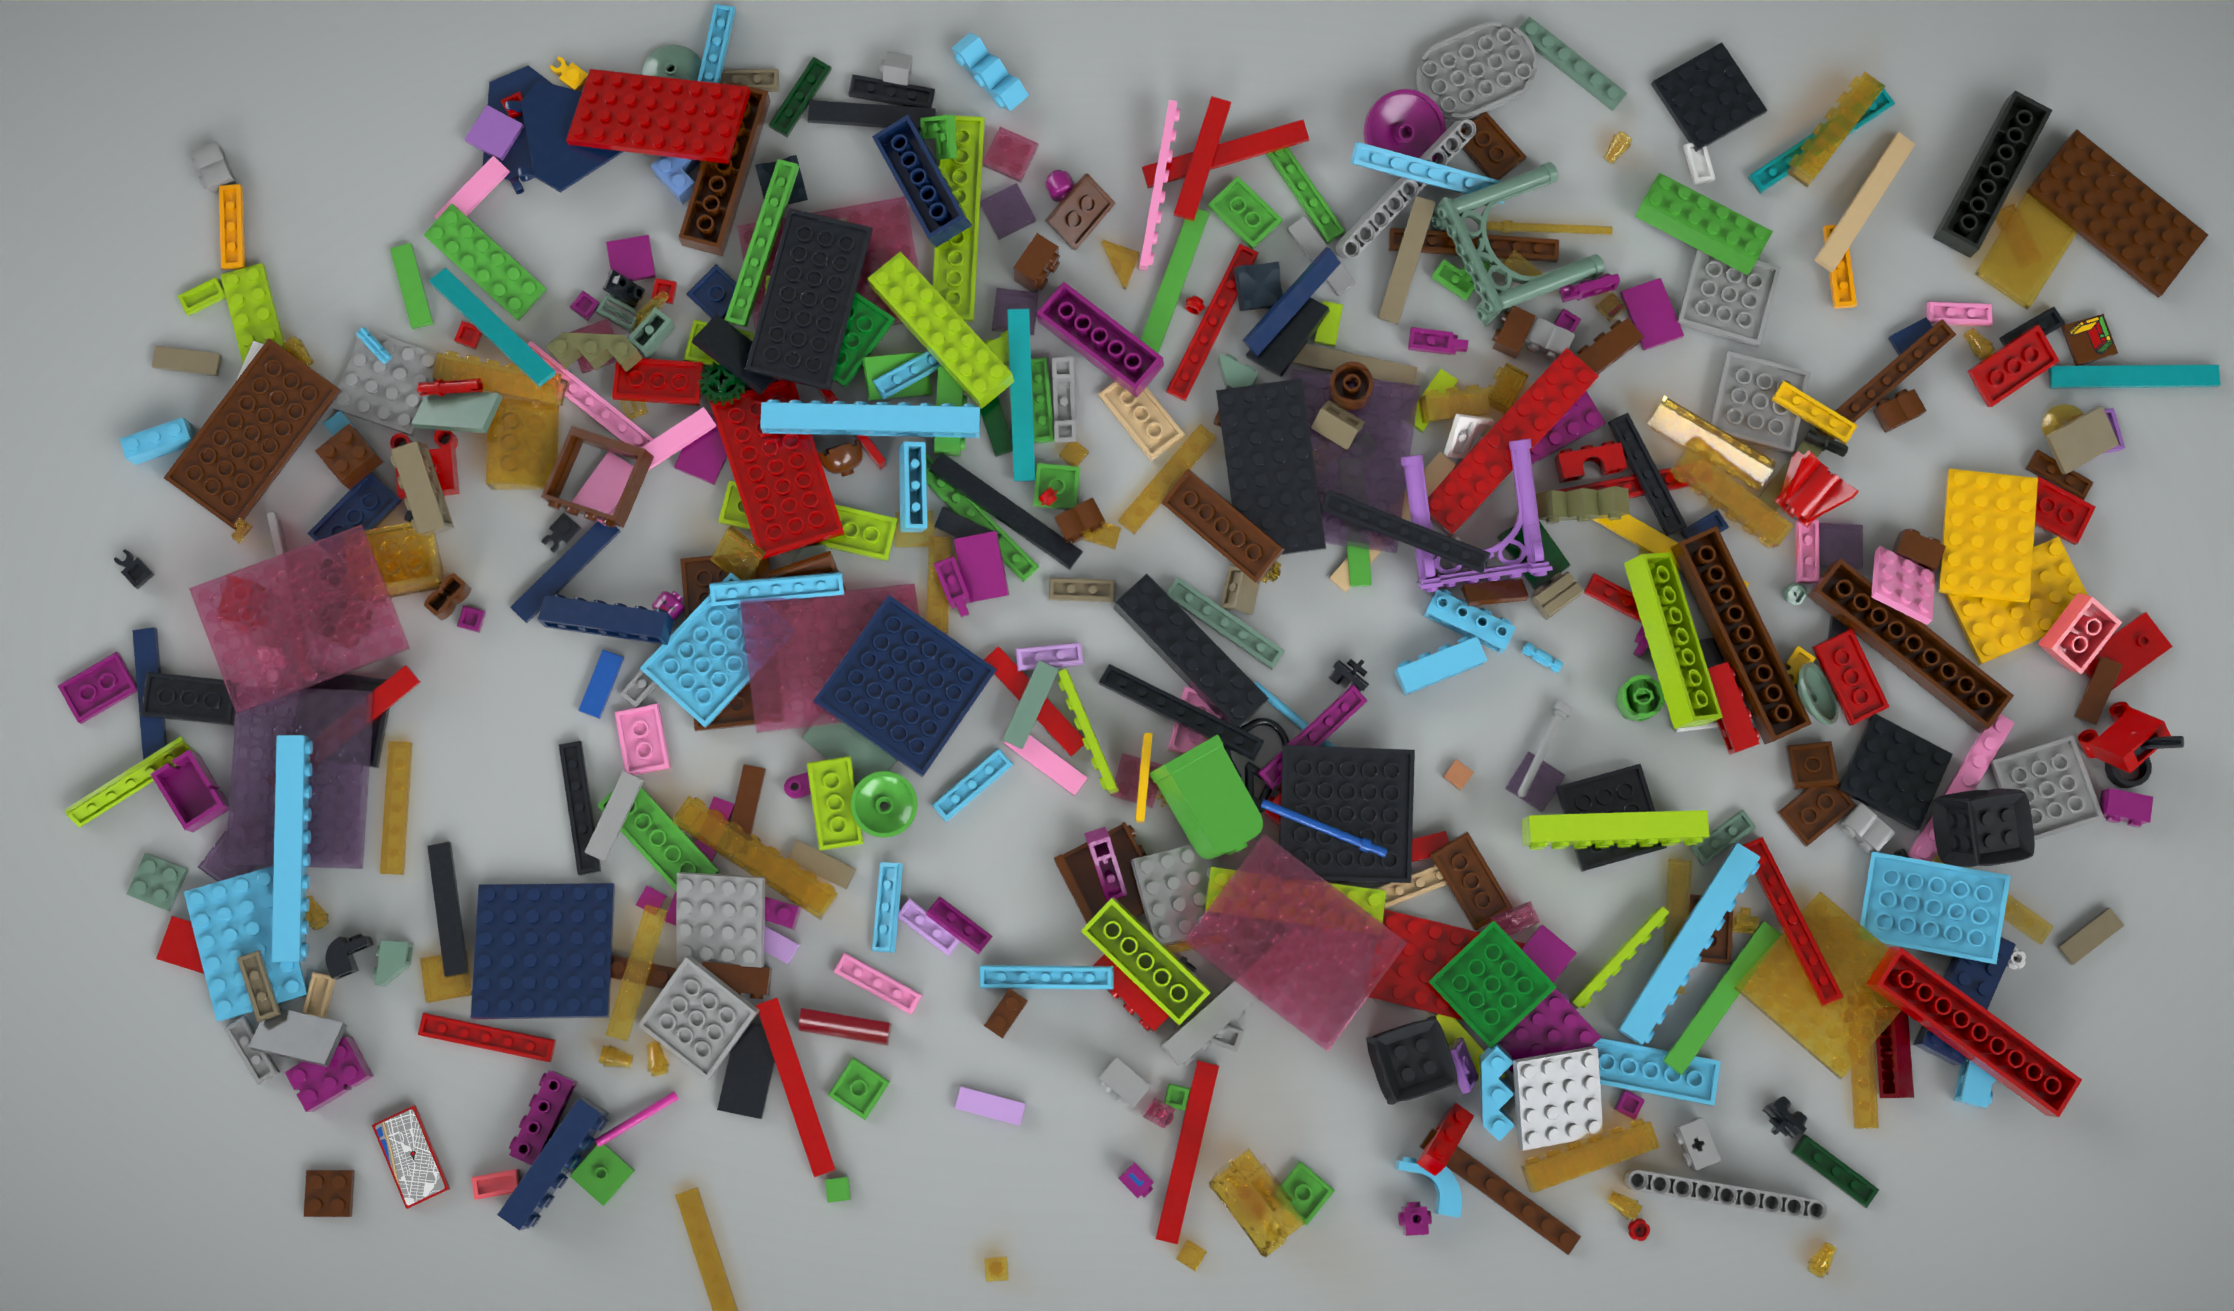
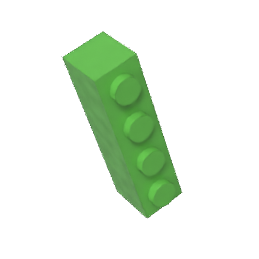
[934,367,968,457]

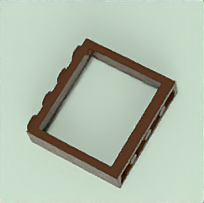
[541,426,654,528]

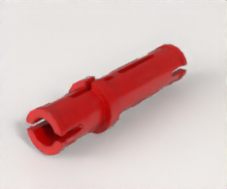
[417,378,483,397]

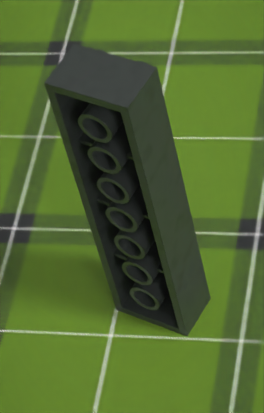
[1933,90,2053,258]

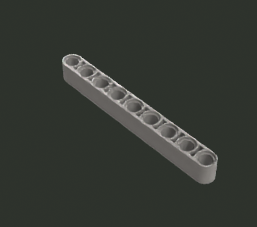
[1335,119,1476,258]
[1623,1170,1828,1220]

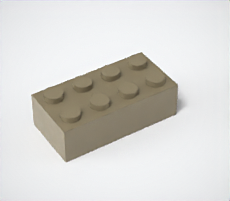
[390,441,454,536]

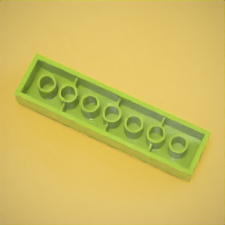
[868,251,1014,409]
[1624,552,1723,729]
[1521,810,1709,850]

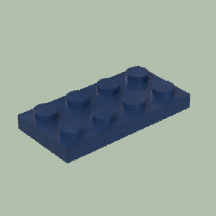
[307,473,402,564]

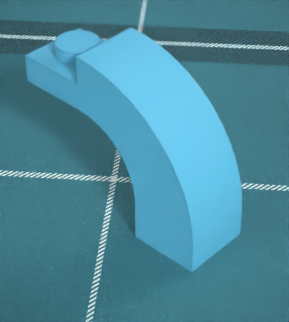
[1395,1155,1462,1218]

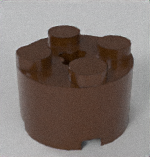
[1329,361,1374,411]

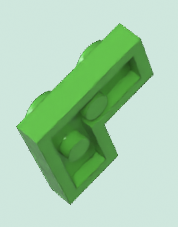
[920,115,957,160]
[1431,259,1491,302]

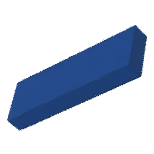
[578,650,624,719]

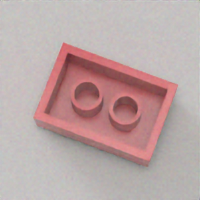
[2038,593,2122,674]

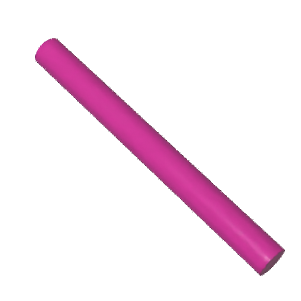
[594,1091,679,1147]

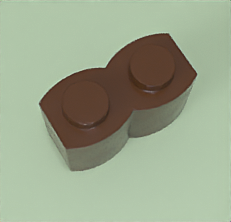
[1873,389,1927,433]
[1054,498,1105,544]
[424,573,472,620]

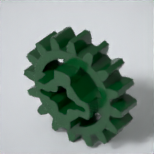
[699,362,747,406]

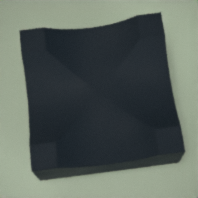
[755,155,808,205]
[1233,262,1283,311]

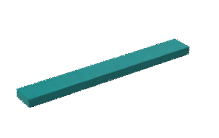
[1748,87,1895,194]
[429,268,556,387]
[1007,309,1035,482]
[2048,365,2221,389]

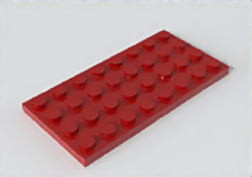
[566,69,751,164]
[710,380,844,560]
[1363,909,1526,1021]

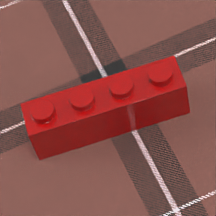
[1708,662,1760,755]
[1093,954,1169,1032]

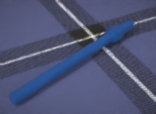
[1261,799,1387,857]

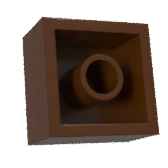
[1013,233,1060,294]
[315,423,384,490]

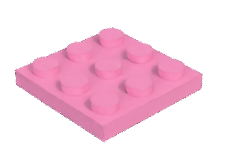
[1871,546,1935,625]

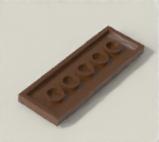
[1161,469,1285,584]

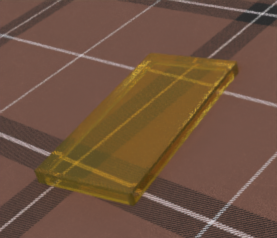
[1974,174,2077,310]

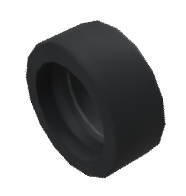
[2105,757,2152,788]

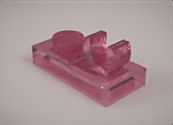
[1490,901,1540,936]
[1143,1097,1176,1129]

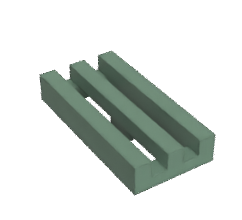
[595,293,644,333]

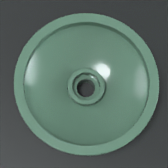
[642,45,702,81]
[1797,662,1839,725]

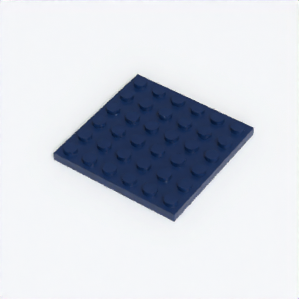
[813,594,997,777]
[471,883,615,1019]

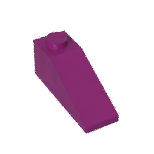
[1084,827,1127,902]

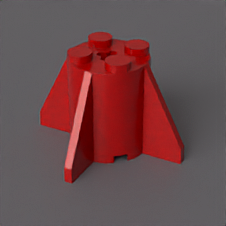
[1774,450,1859,528]

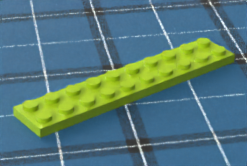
[933,116,985,322]

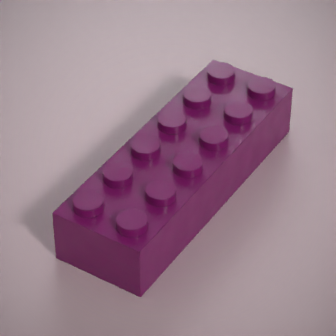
[1036,282,1164,398]

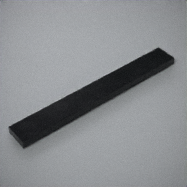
[929,453,1083,570]
[1321,490,1491,574]
[1099,664,1264,761]

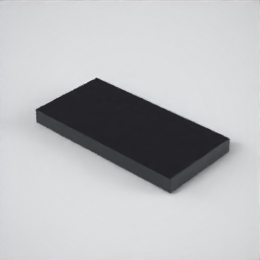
[1246,297,1330,377]
[691,314,776,395]
[140,672,239,726]
[717,1023,775,1119]

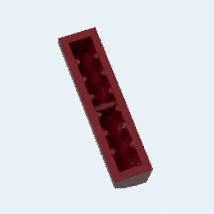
[1873,1007,1914,1098]
[799,1008,892,1046]

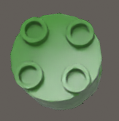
[1616,675,1665,721]

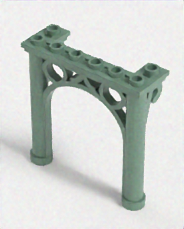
[1431,162,1604,327]

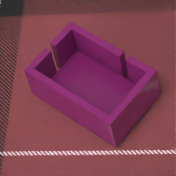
[150,750,232,833]
[285,1037,374,1112]

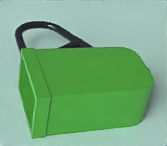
[1149,718,1289,860]

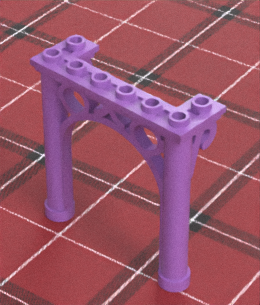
[1401,439,1553,592]

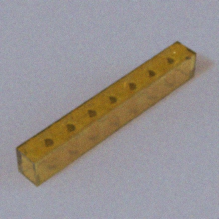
[672,796,838,920]

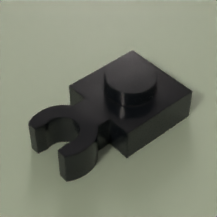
[541,513,581,553]
[114,549,155,589]

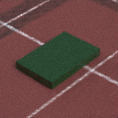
[1497,521,1571,590]

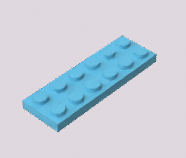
[1593,1038,1721,1106]

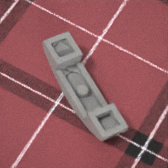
[1052,357,1076,443]

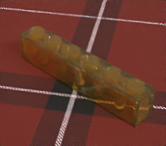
[1787,72,1885,187]
[432,350,568,406]
[1648,396,1776,490]
[1670,447,1794,548]
[1521,1118,1660,1193]

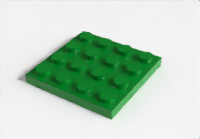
[833,293,895,389]
[1429,921,1557,1049]

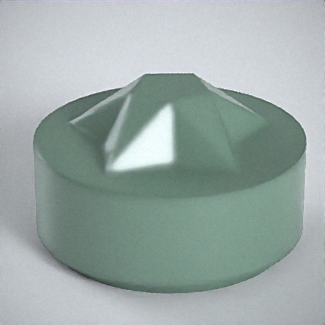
[1783,582,1807,605]

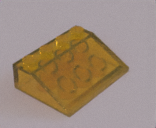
[486,399,559,490]
[344,522,444,604]

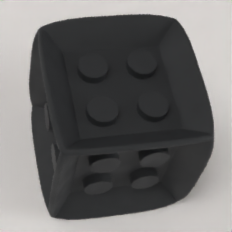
[1932,788,2035,867]
[1366,1016,1458,1105]

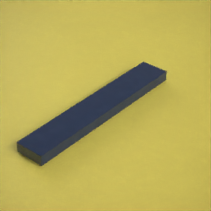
[1242,247,1341,356]
[510,522,621,623]
[132,627,167,760]

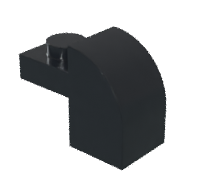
[325,934,374,980]

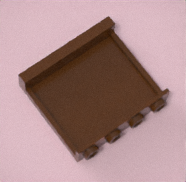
[1054,822,1147,924]

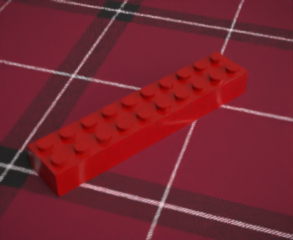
[1428,348,1599,537]
[1866,947,2082,1117]

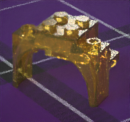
[1209,1148,1305,1258]

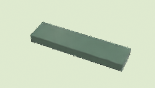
[1002,660,1059,749]

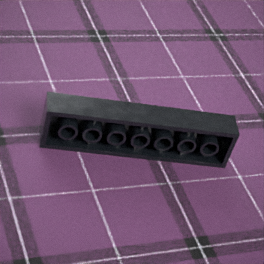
[1113,574,1269,728]

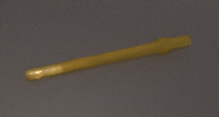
[1486,220,1613,235]

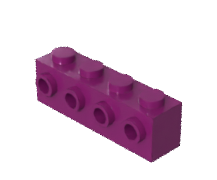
[509,1070,578,1165]

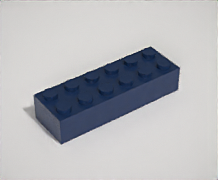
[872,115,972,247]
[1913,937,2016,1065]
[497,1098,609,1231]

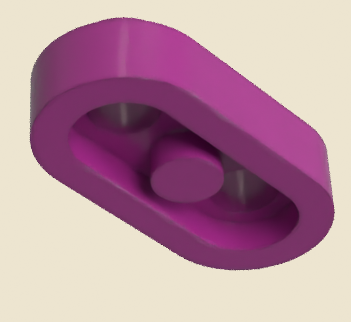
[784,772,811,799]

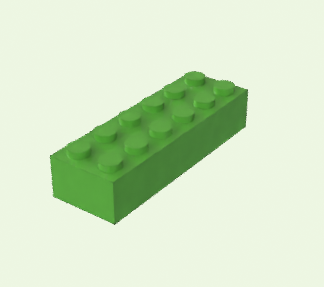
[1635,173,1773,275]

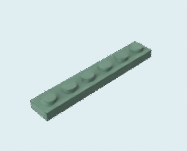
[1519,16,1627,111]
[1166,577,1285,670]

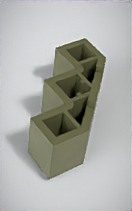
[546,332,643,372]
[1536,486,1630,524]

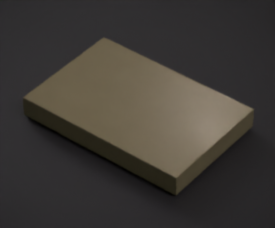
[2045,406,2119,474]

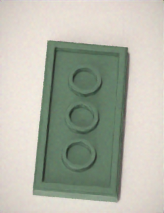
[411,392,503,433]
[802,710,897,784]

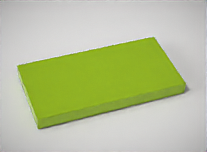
[806,756,863,851]

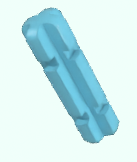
[356,327,392,364]
[1522,642,1563,673]

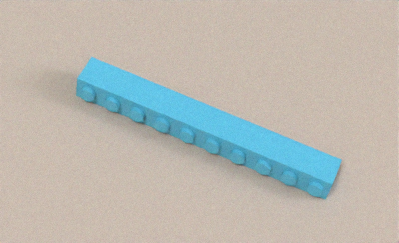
[760,400,981,438]
[272,735,313,962]
[1617,842,1760,1045]

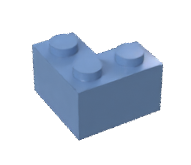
[651,156,700,205]

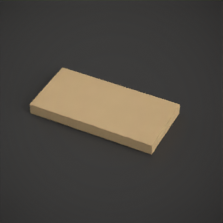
[1098,381,1185,461]

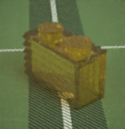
[1483,362,1529,414]

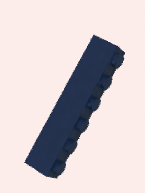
[538,594,674,645]

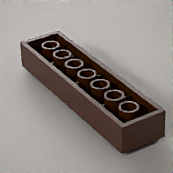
[678,81,771,257]

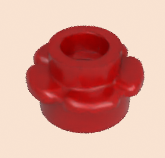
[1185,296,1205,315]
[1038,487,1057,506]
[1628,1218,1650,1241]

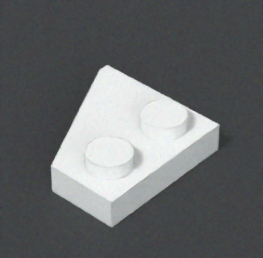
[1444,413,1495,459]

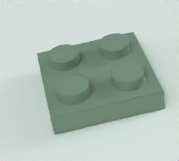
[126,853,189,911]

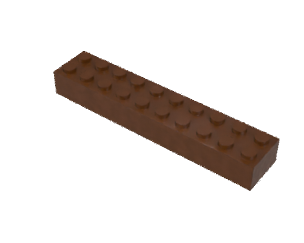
[1671,526,1812,744]
[1806,558,2014,732]

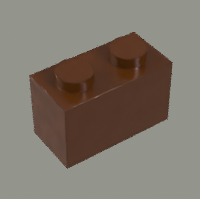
[1492,306,1536,359]
[1892,529,1946,572]
[984,988,1028,1039]

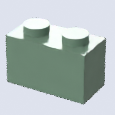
[628,307,675,359]

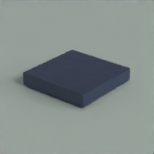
[686,264,737,319]

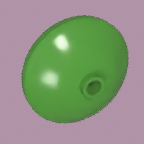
[851,771,918,838]

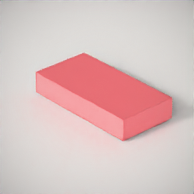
[472,1169,520,1200]

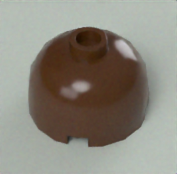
[818,439,863,477]

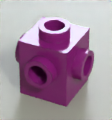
[1398,1202,1432,1236]

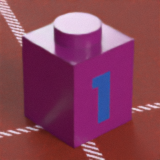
[1119,1162,1154,1198]

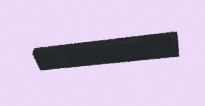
[808,100,936,130]
[1608,413,1687,536]
[559,741,601,875]
[427,842,469,978]

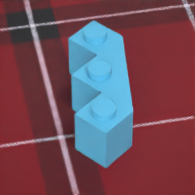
[951,33,1029,111]
[1479,1043,1515,1141]

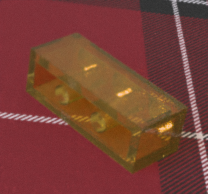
[1419,385,1490,423]

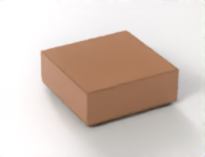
[1442,759,1474,790]

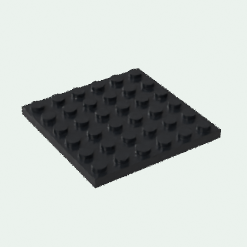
[1278,745,1415,883]

